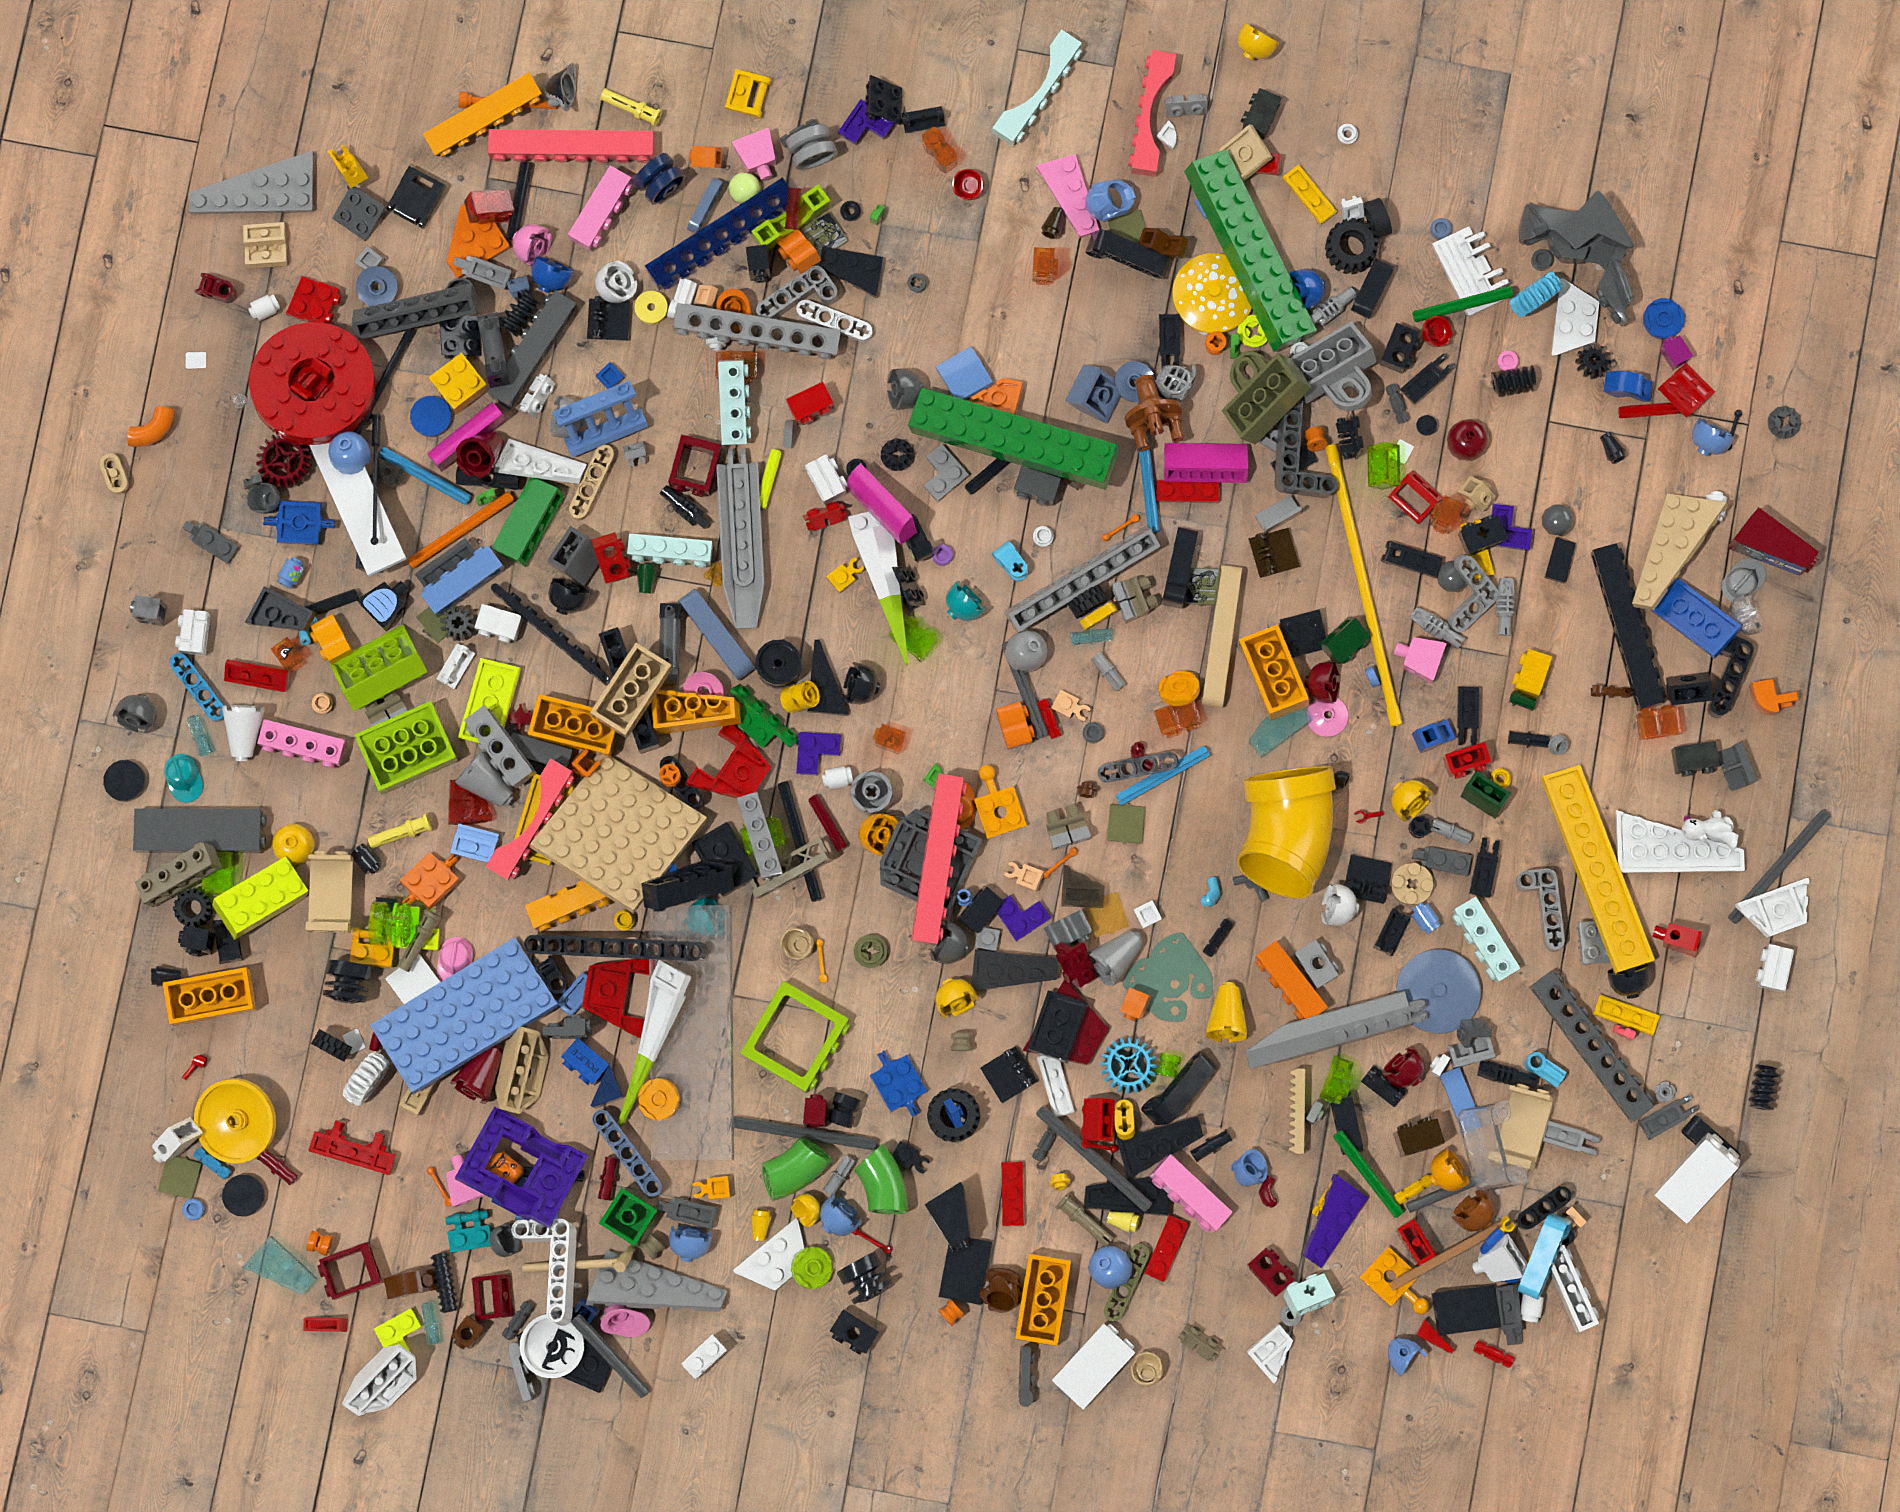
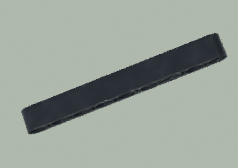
[524,935,709,961]

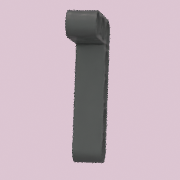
[1274,397,1338,498]

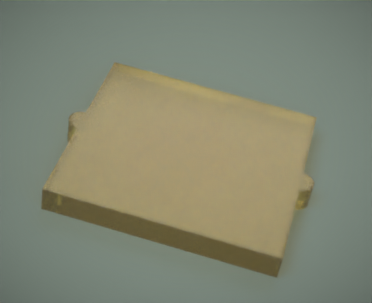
[1084,892,1129,937]

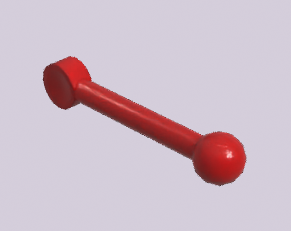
[1081,1140,1118,1153]
[852,1228,891,1254]

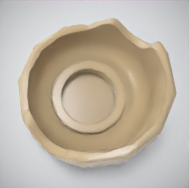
[780,928,814,960]
[1131,1352,1163,1387]

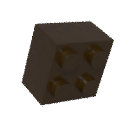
[1393,1116,1445,1158]

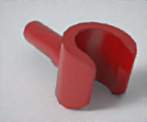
[1354,810,1384,824]
[182,1055,207,1080]

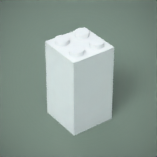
[1655,1133,1740,1224]

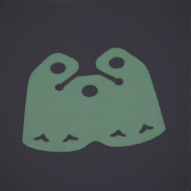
[1123,933,1213,1022]

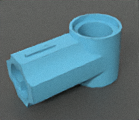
[1524,1052,1567,1088]

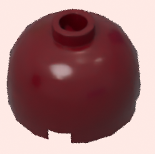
[1447,419,1489,461]
[1304,662,1340,704]
[1382,1046,1425,1088]

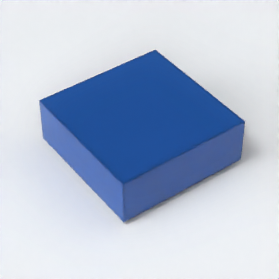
[595,362,625,389]

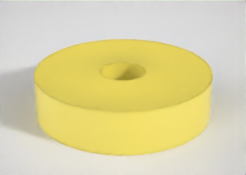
[635,291,668,325]

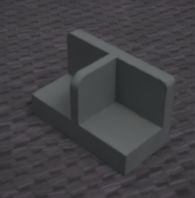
[1718,742,1757,791]

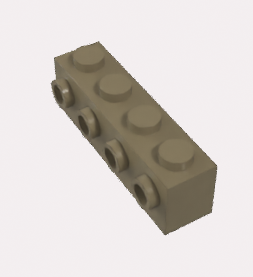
[135,842,222,907]

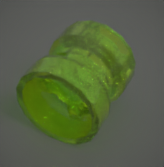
[1156,1053,1181,1078]

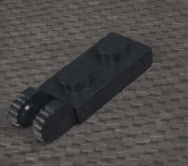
[1159,314,1180,369]
[1400,353,1455,405]
[1457,686,1479,746]
[1469,837,1500,898]

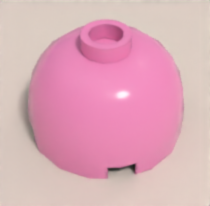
[513,224,552,266]

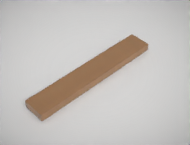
[1390,1221,1501,1291]

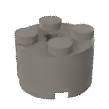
[851,771,893,816]

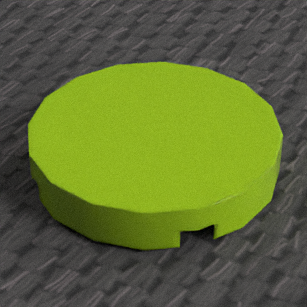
[791,1247,833,1289]

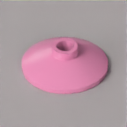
[683,672,724,696]
[1306,698,1348,737]

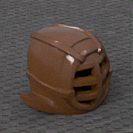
[980,1268,1023,1313]

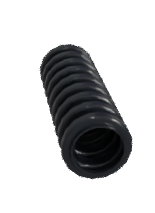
[430,1252,459,1313]

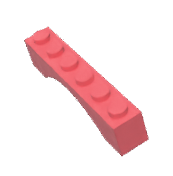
[1128,50,1176,177]
[485,758,575,881]

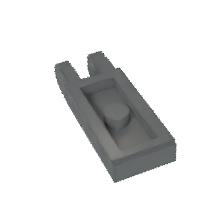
[1638,1094,1699,1140]
[1018,1346,1034,1407]

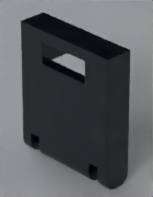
[386,166,446,229]

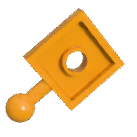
[974,765,1027,839]
[1360,1246,1430,1315]

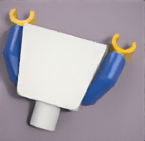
[1473,1216,1531,1283]

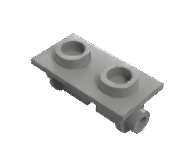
[1165,93,1207,117]

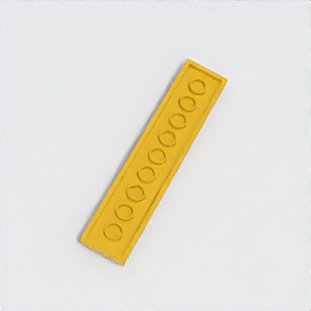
[1540,765,1655,974]

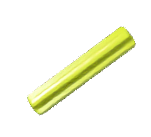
[759,449,781,509]

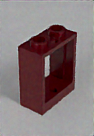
[668,434,722,497]
[317,1242,383,1300]

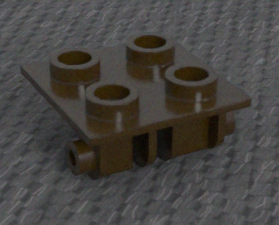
[1248,528,1300,578]

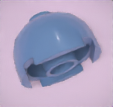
[1692,418,1735,456]
[328,432,371,475]
[820,1194,862,1236]
[669,1225,712,1262]
[1088,1246,1132,1289]

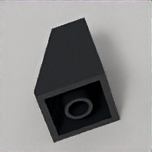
[925,1182,971,1253]

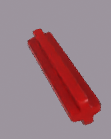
[1618,403,1680,418]

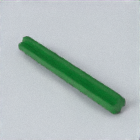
[1412,286,1514,322]
[1333,1130,1403,1218]

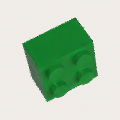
[599,1187,659,1247]

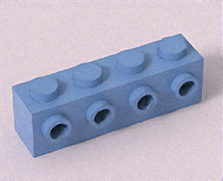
[421,546,504,617]

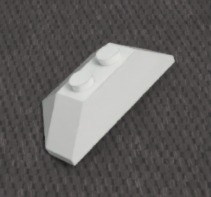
[342,1344,417,1416]

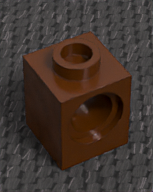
[452,1315,486,1350]

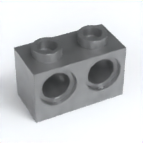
[130,595,167,626]

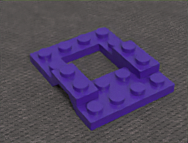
[455,1106,588,1228]

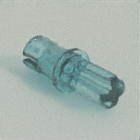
[1070,628,1112,646]
[187,715,213,757]
[421,1302,441,1346]

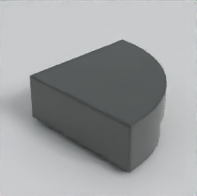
[243,474,264,489]

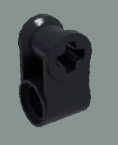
[533,955,568,996]

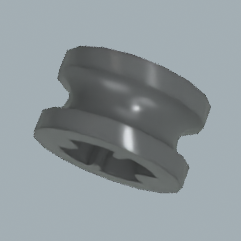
[907,273,926,293]

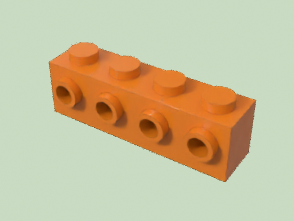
[1255,940,1328,1020]

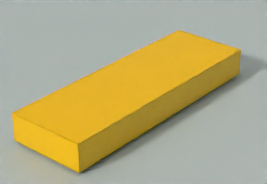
[1282,164,1337,226]
[1593,995,1660,1036]

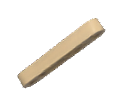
[569,445,614,520]

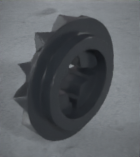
[881,438,914,471]

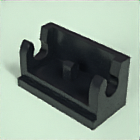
[957,886,1004,934]
[1373,908,1410,957]
[213,920,243,965]

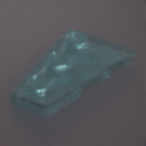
[1249,708,1312,758]
[242,1236,318,1295]

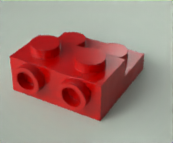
[286,276,342,324]

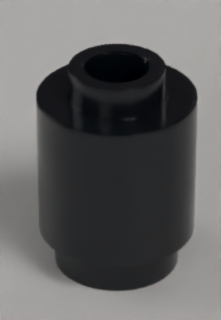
[351,843,382,875]

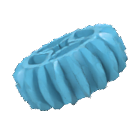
[1509,272,1563,317]
[1100,1037,1157,1094]

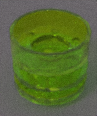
[369,901,413,947]

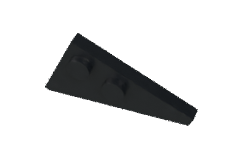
[807,639,848,716]

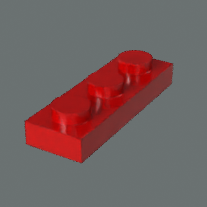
[1156,480,1219,503]
[224,659,288,692]
[1001,1162,1024,1226]
[1144,1215,1189,1282]

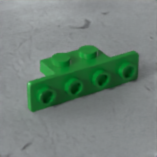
[730,684,799,748]

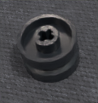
[755,640,802,689]

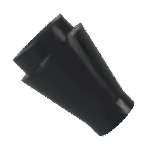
[1600,432,1626,464]
[151,966,181,987]

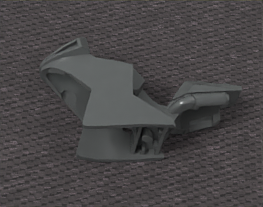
[1518,191,1634,327]

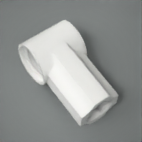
[667,279,697,318]

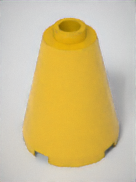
[1205,982,1248,1043]

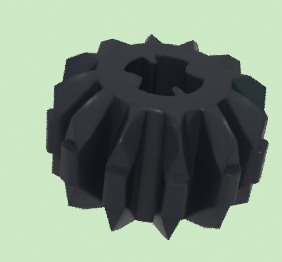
[1575,344,1611,380]

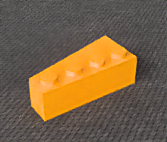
[652,690,741,734]
[525,880,611,932]

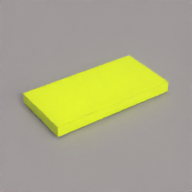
[458,658,521,748]

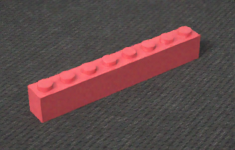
[488,129,654,163]
[911,773,966,945]

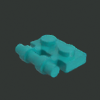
[445,1209,491,1253]

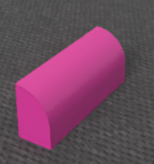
[427,402,506,472]
[1164,443,1248,483]
[847,463,917,545]

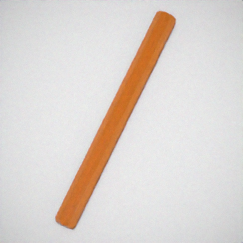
[407,492,514,569]

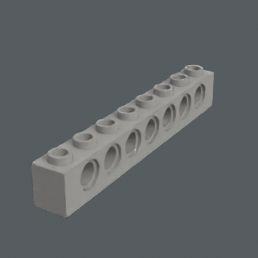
[672,303,841,359]
[1004,526,1161,632]

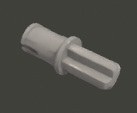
[1091,652,1125,691]
[1430,818,1472,845]
[822,1156,855,1195]

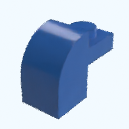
[1603,371,1653,402]
[1412,719,1456,753]

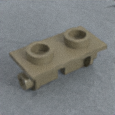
[1178,1323,1223,1362]

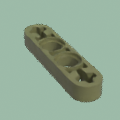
[1104,1244,1149,1322]

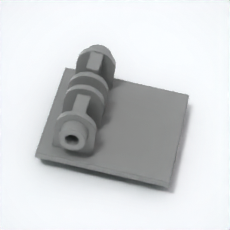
[1576,921,1611,965]

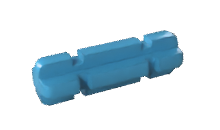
[193,1147,231,1180]

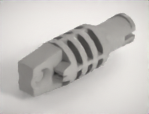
[1310,286,1357,328]
[1495,578,1515,636]
[1410,607,1465,649]

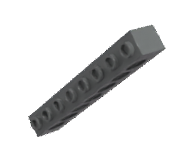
[1529,970,1654,1123]

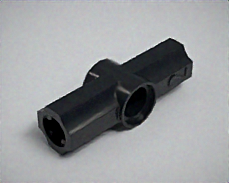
[456,466,520,490]

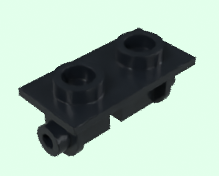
[902,106,945,133]
[1361,1065,1407,1107]

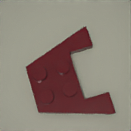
[1022,979,1109,1066]

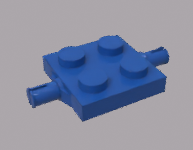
[263,501,335,545]
[870,1050,927,1117]

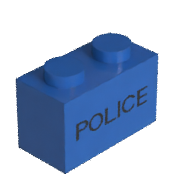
[561,1037,611,1086]

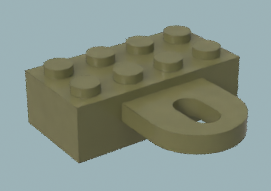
[1221,351,1312,445]

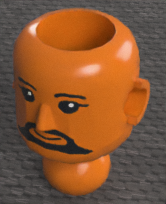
[485,1152,524,1185]

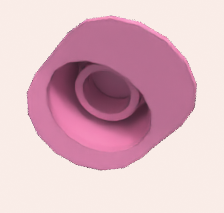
[437,937,473,982]
[600,1304,650,1337]

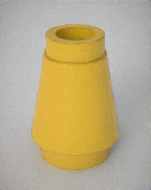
[751,1209,772,1241]

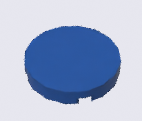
[1643,298,1685,340]
[410,396,452,437]

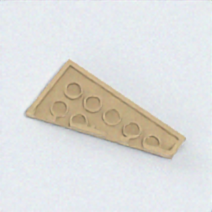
[1632,493,1728,610]

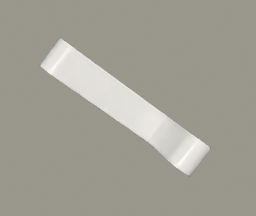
[511,1219,577,1326]

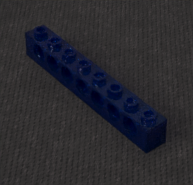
[645,177,797,291]

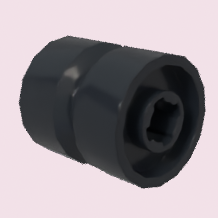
[826,1092,861,1129]

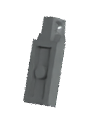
[182,521,239,564]
[1412,847,1472,877]
[657,1198,717,1229]
[1496,1285,1522,1345]

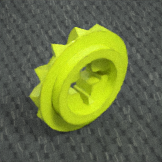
[1237,315,1268,348]

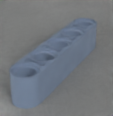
[678,588,755,681]
[592,1110,663,1197]

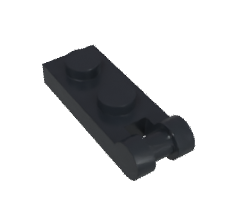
[1381,541,1443,579]

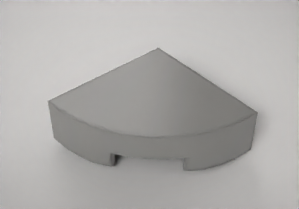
[783,420,794,448]

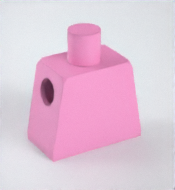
[732,128,776,181]
[1394,637,1446,684]
[446,1154,486,1207]

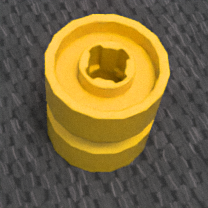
[780,681,820,713]

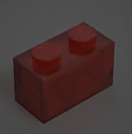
[464,189,514,224]

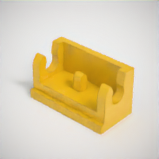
[327,145,368,188]

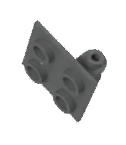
[332,186,386,241]

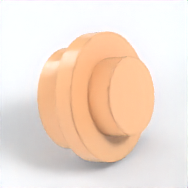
[312,693,333,714]

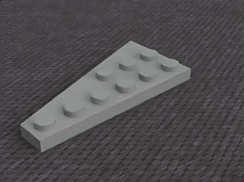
[189,150,314,214]
[586,1250,727,1312]

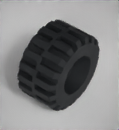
[1325,218,1378,274]
[927,1088,980,1142]

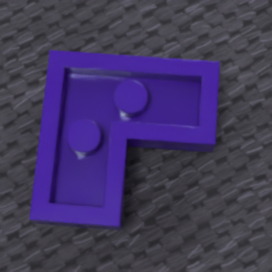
[838,99,895,145]
[1491,504,1532,551]
[796,732,841,776]
[996,895,1051,942]

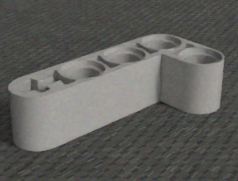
[756,266,838,319]
[1515,868,1565,952]

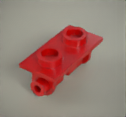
[803,501,847,531]

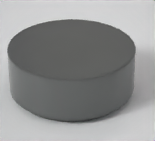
[1531,249,1553,271]
[1082,722,1104,744]

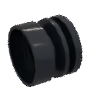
[322,960,372,1004]
[837,1251,893,1305]

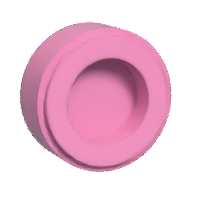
[1497,351,1518,372]

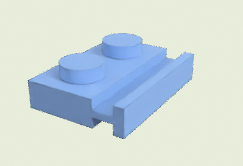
[450,823,500,863]

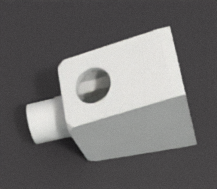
[152,1117,203,1163]

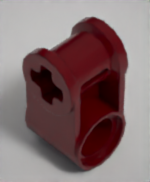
[195,273,237,303]

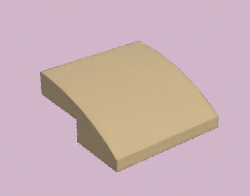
[243,222,287,269]

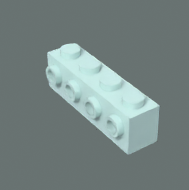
[718,359,751,445]
[627,533,713,568]
[1452,897,1520,983]

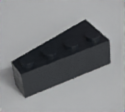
[641,860,734,912]

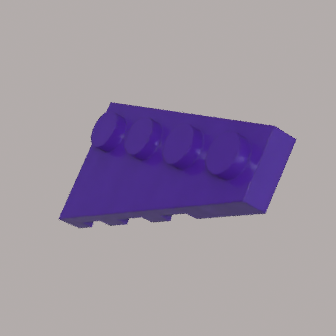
[1303,1173,1368,1268]

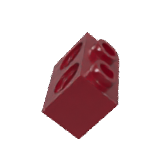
[803,1094,828,1128]
[1246,1248,1294,1297]

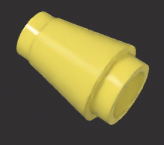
[1107,1211,1140,1233]

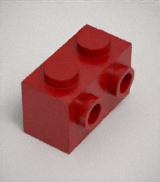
[786,382,834,425]
[1443,742,1491,779]

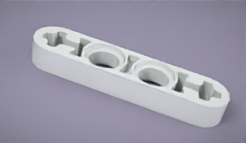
[796,300,872,342]

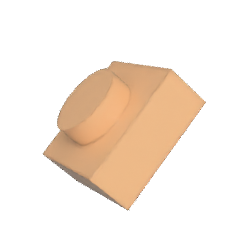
[693,285,718,308]
[1563,1206,1586,1229]

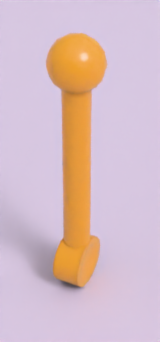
[815,939,827,983]

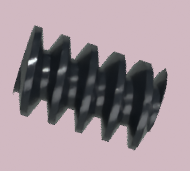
[499,290,541,337]
[1491,365,1536,397]
[1748,1064,1781,1111]

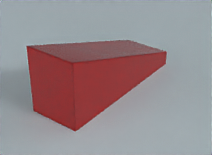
[303,1318,348,1332]
[1416,1319,1454,1354]

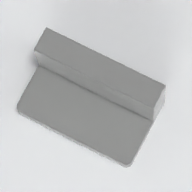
[1255,495,1302,534]

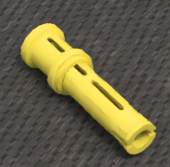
[600,88,662,127]
[367,813,432,849]

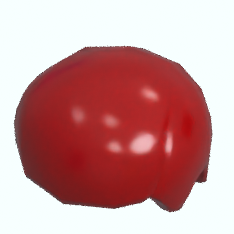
[952,169,984,200]
[1422,316,1453,347]

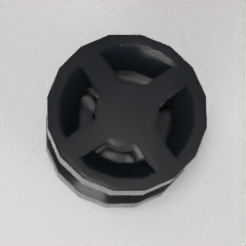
[1408,816,1431,839]

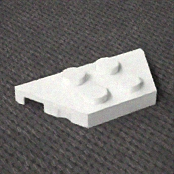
[1551,278,1599,357]
[1735,878,1809,937]
[733,1218,804,1291]

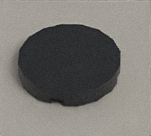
[103,760,146,802]
[222,1174,265,1217]

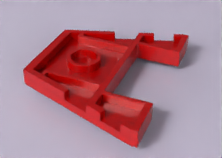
[686,725,771,799]
[581,959,654,1038]

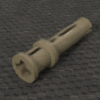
[398,909,441,972]
[1055,1193,1114,1246]

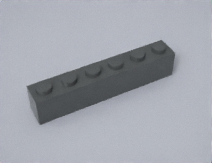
[488,290,578,410]

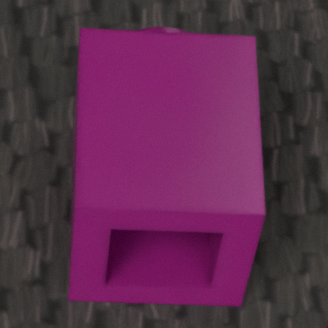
[1660,335,1693,370]

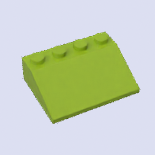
[329,624,428,711]
[354,701,458,795]

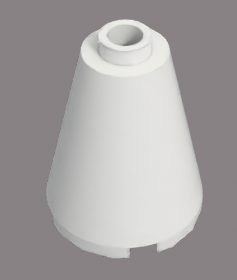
[222,705,265,761]

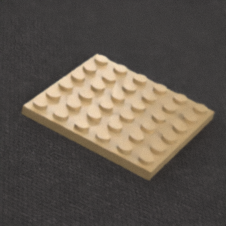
[530,755,707,914]

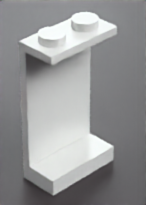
[1052,1324,1135,1410]

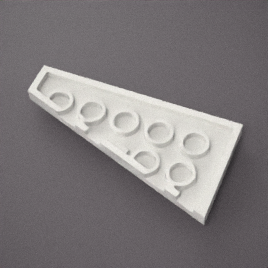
[1615,810,1745,873]

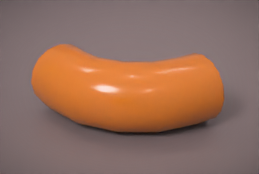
[127,406,175,447]

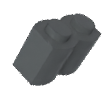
[1044,909,1093,952]

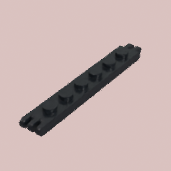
[491,583,611,686]

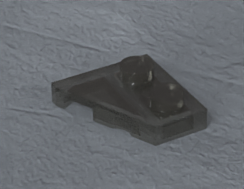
[1061,865,1105,908]

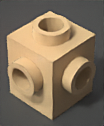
[1458,476,1495,512]

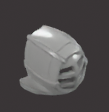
[1155,364,1196,404]

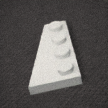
[494,439,587,484]

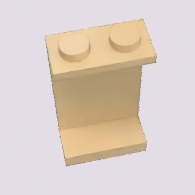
[305,851,353,933]
[1489,1084,1554,1172]

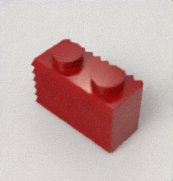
[1081,1098,1115,1142]
[1395,1219,1437,1266]

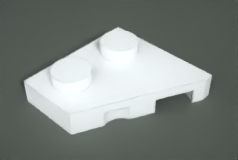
[1246,1324,1293,1383]

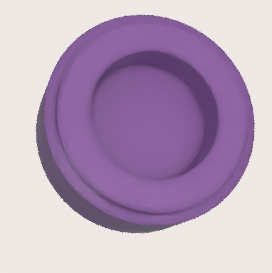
[932,544,953,566]

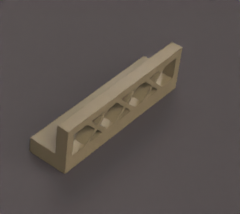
[750,837,833,899]

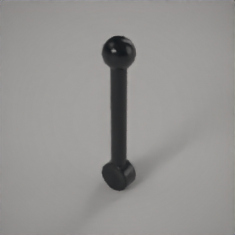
[1727,410,1742,451]

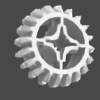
[343,1052,390,1106]

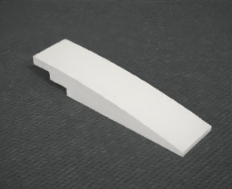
[309,442,406,577]

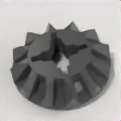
[1768,406,1801,439]

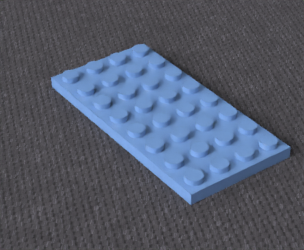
[370,937,558,1095]

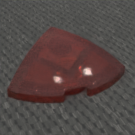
[448,780,492,825]

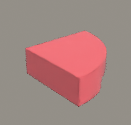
[1611,1024,1636,1041]

